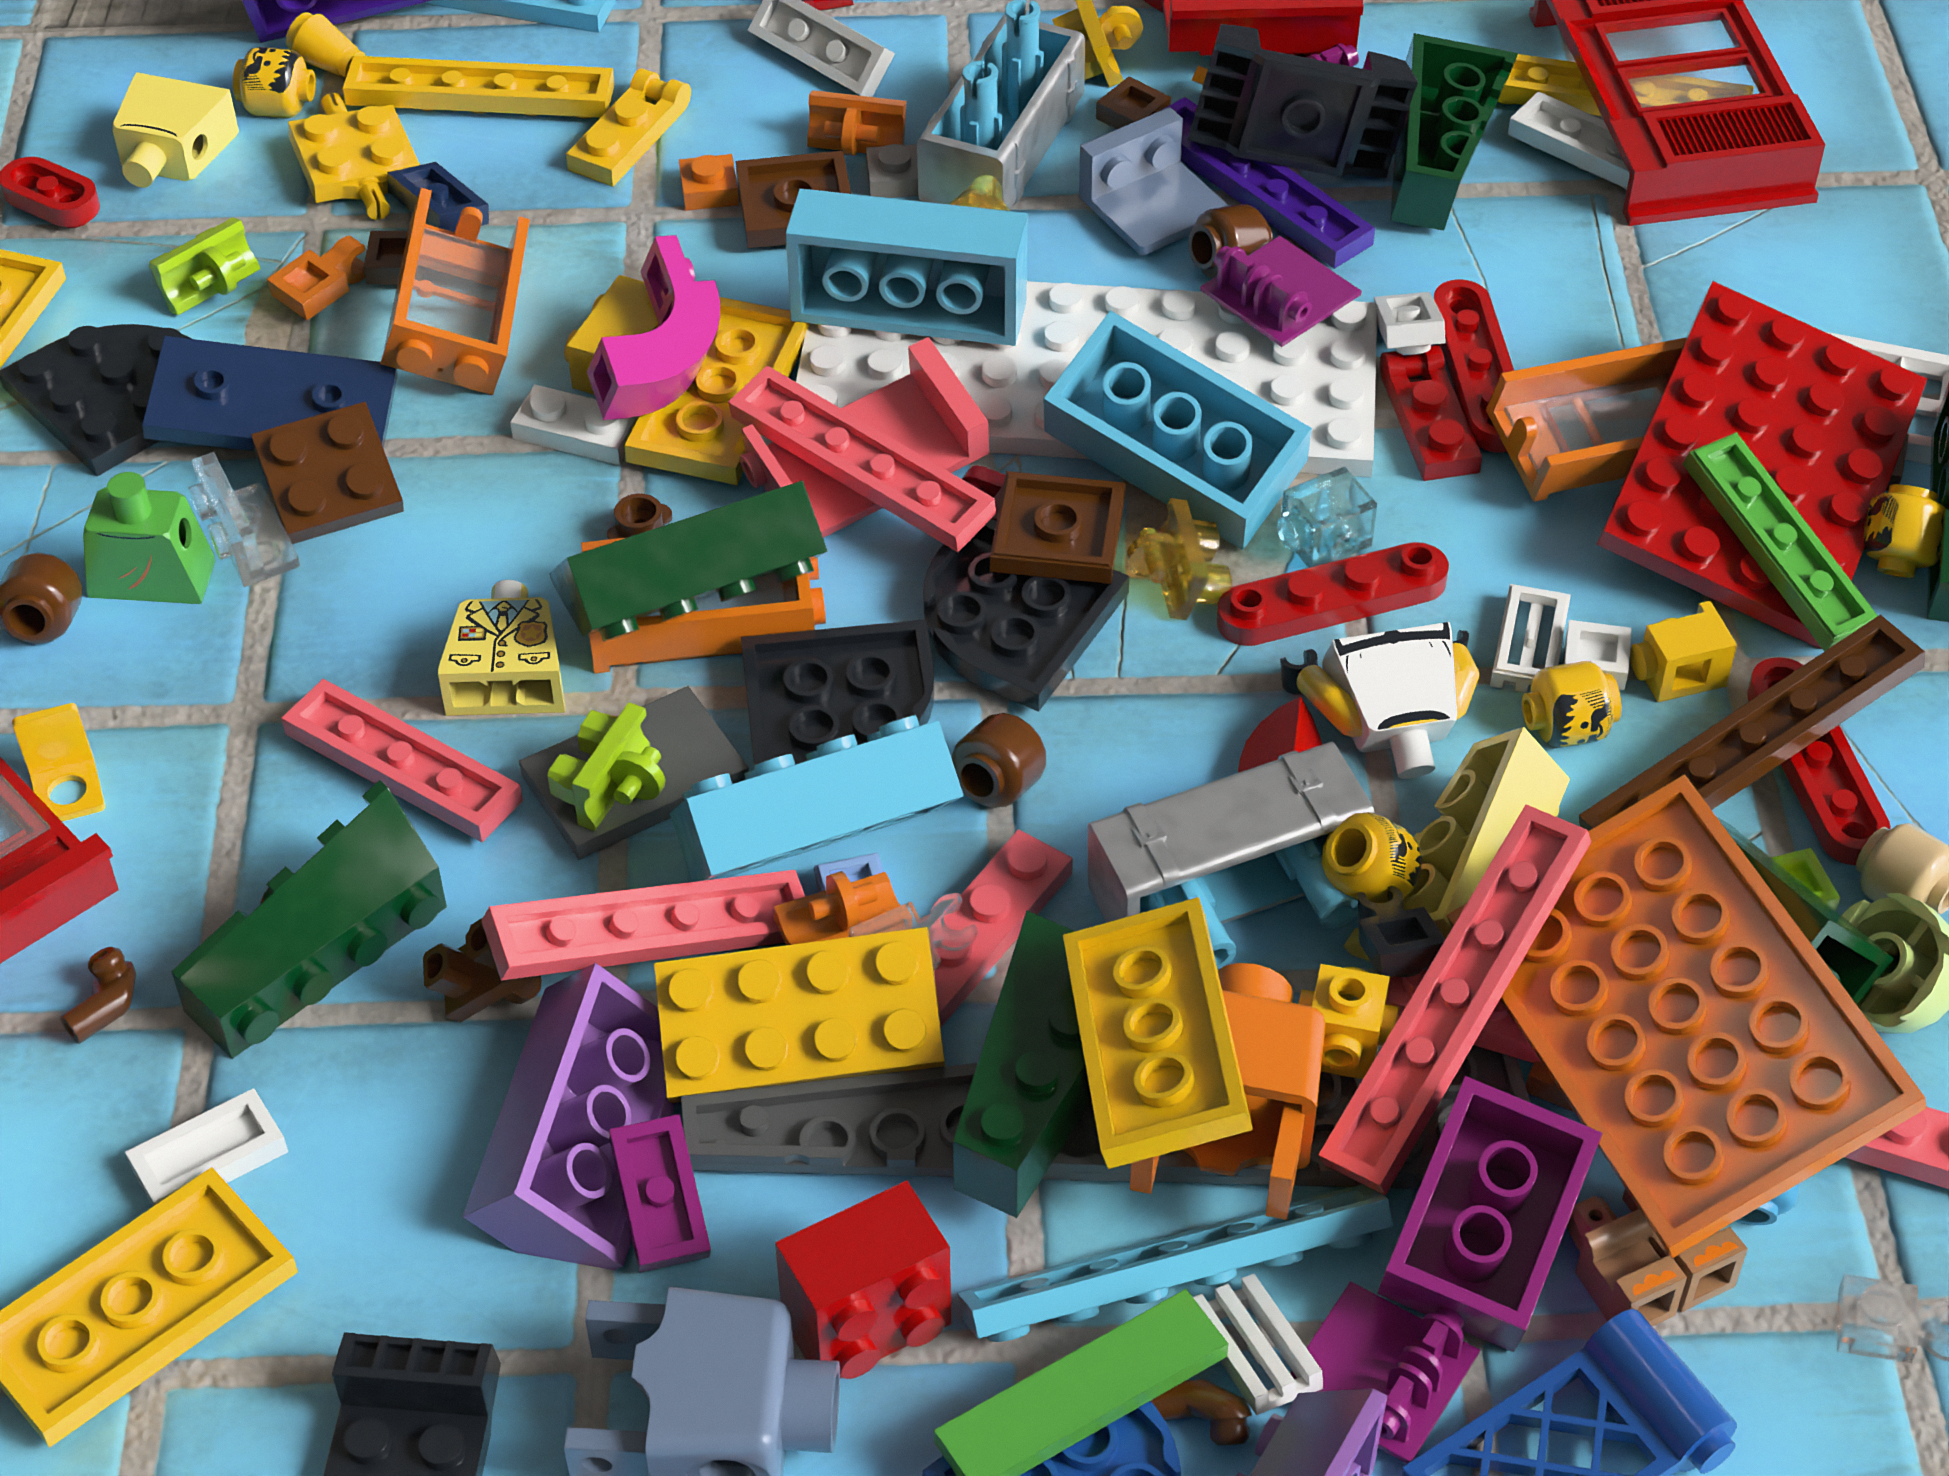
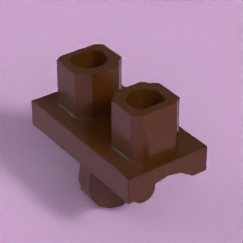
[423,918,542,1023]

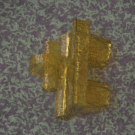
[1126,498,1233,620]

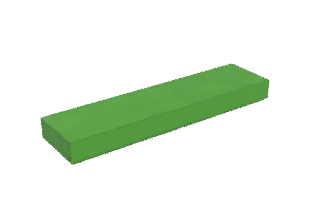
[1683,432,1878,651]
[934,1289,1229,1476]

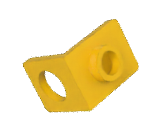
[12,703,105,822]

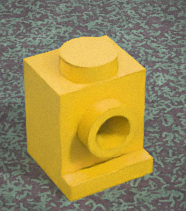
[1630,601,1737,703]

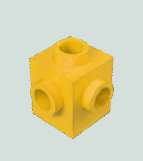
[1298,964,1399,1079]

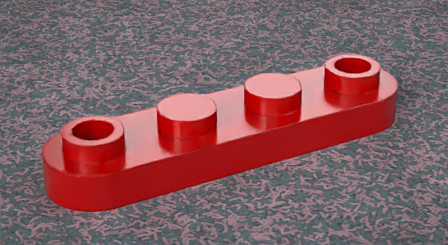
[1433,279,1514,453]
[1217,542,1449,646]
[1747,657,1891,866]

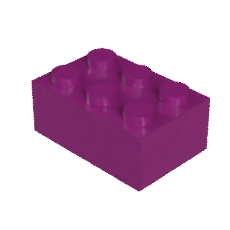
[1377,1076,1603,1352]

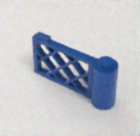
[1402,1309,1737,1476]

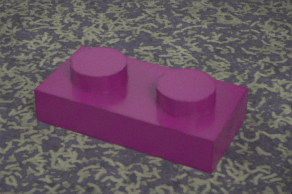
[609,1114,711,1273]

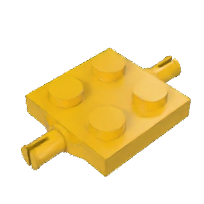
[288,93,420,220]

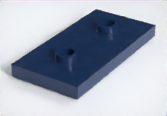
[142,336,398,451]

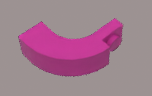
[587,235,720,420]

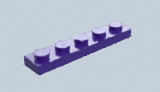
[1161,97,1375,269]

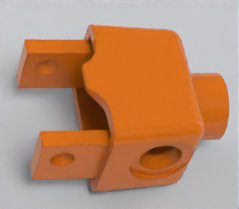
[1130,963,1325,1220]

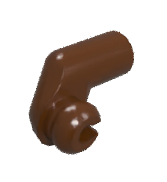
[60,947,136,1044]
[1151,1379,1252,1446]

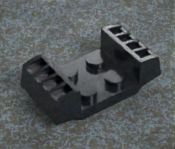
[1188,24,1418,178]
[324,1332,501,1476]

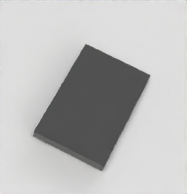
[519,686,749,860]

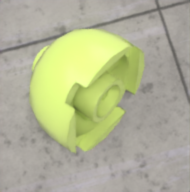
[1842,893,1949,1034]

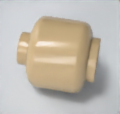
[1856,823,1949,914]

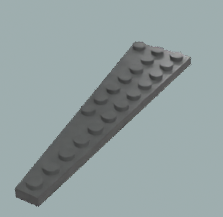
[681,1045,1530,1189]

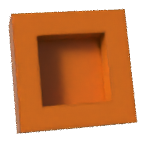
[679,154,739,211]

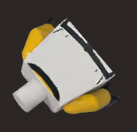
[1280,622,1479,779]

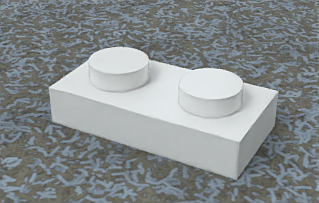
[1374,292,1446,354]
[510,384,639,466]

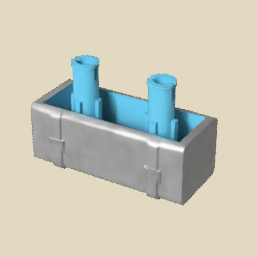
[917,0,1085,211]
[1088,741,1374,970]

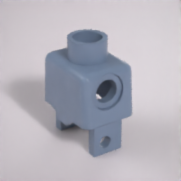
[564,1287,840,1476]

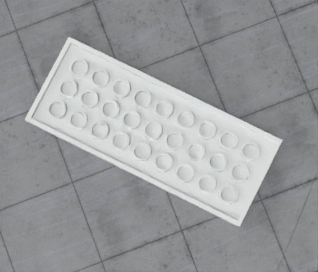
[796,281,1377,477]

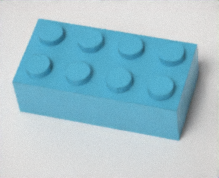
[786,189,1028,346]
[1043,310,1312,550]
[670,715,964,882]

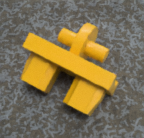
[1052,0,1143,88]

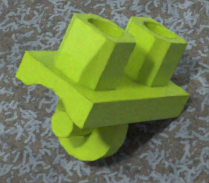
[149,217,261,315]
[547,702,666,831]

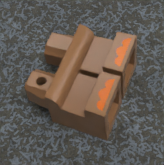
[1567,1189,1748,1326]

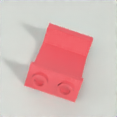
[739,337,989,538]

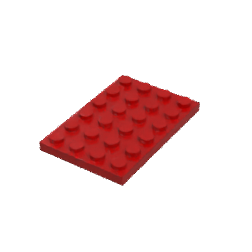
[1596,281,1927,649]

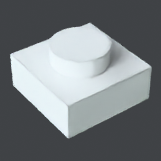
[1563,620,1631,690]

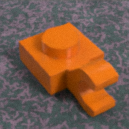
[267,235,365,320]

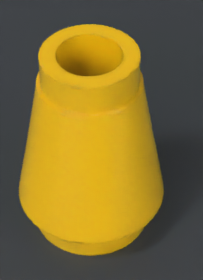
[286,12,366,78]

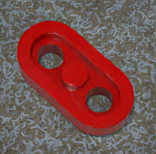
[0,157,100,228]

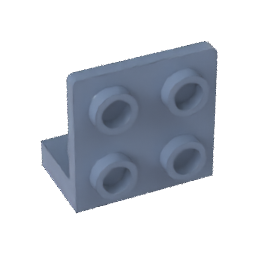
[1079,107,1229,255]

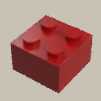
[775,1180,951,1379]

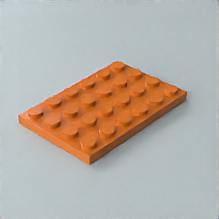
[1447,774,1927,1258]

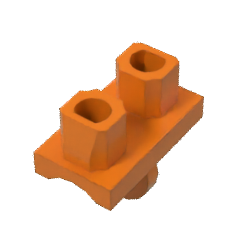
[807,90,907,156]
[773,871,911,945]

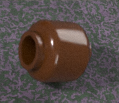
[1188,204,1273,279]
[0,552,82,644]
[951,713,1046,808]

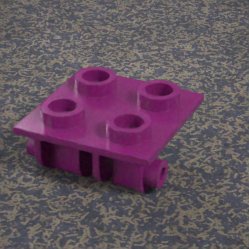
[1200,236,1362,347]
[1290,1281,1480,1464]

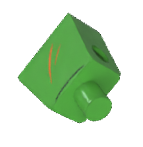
[83,472,216,604]

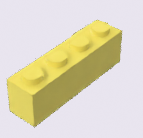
[1343,727,1570,961]

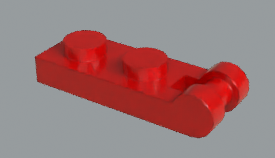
[1380,345,1482,481]

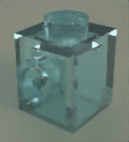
[1277,466,1377,568]

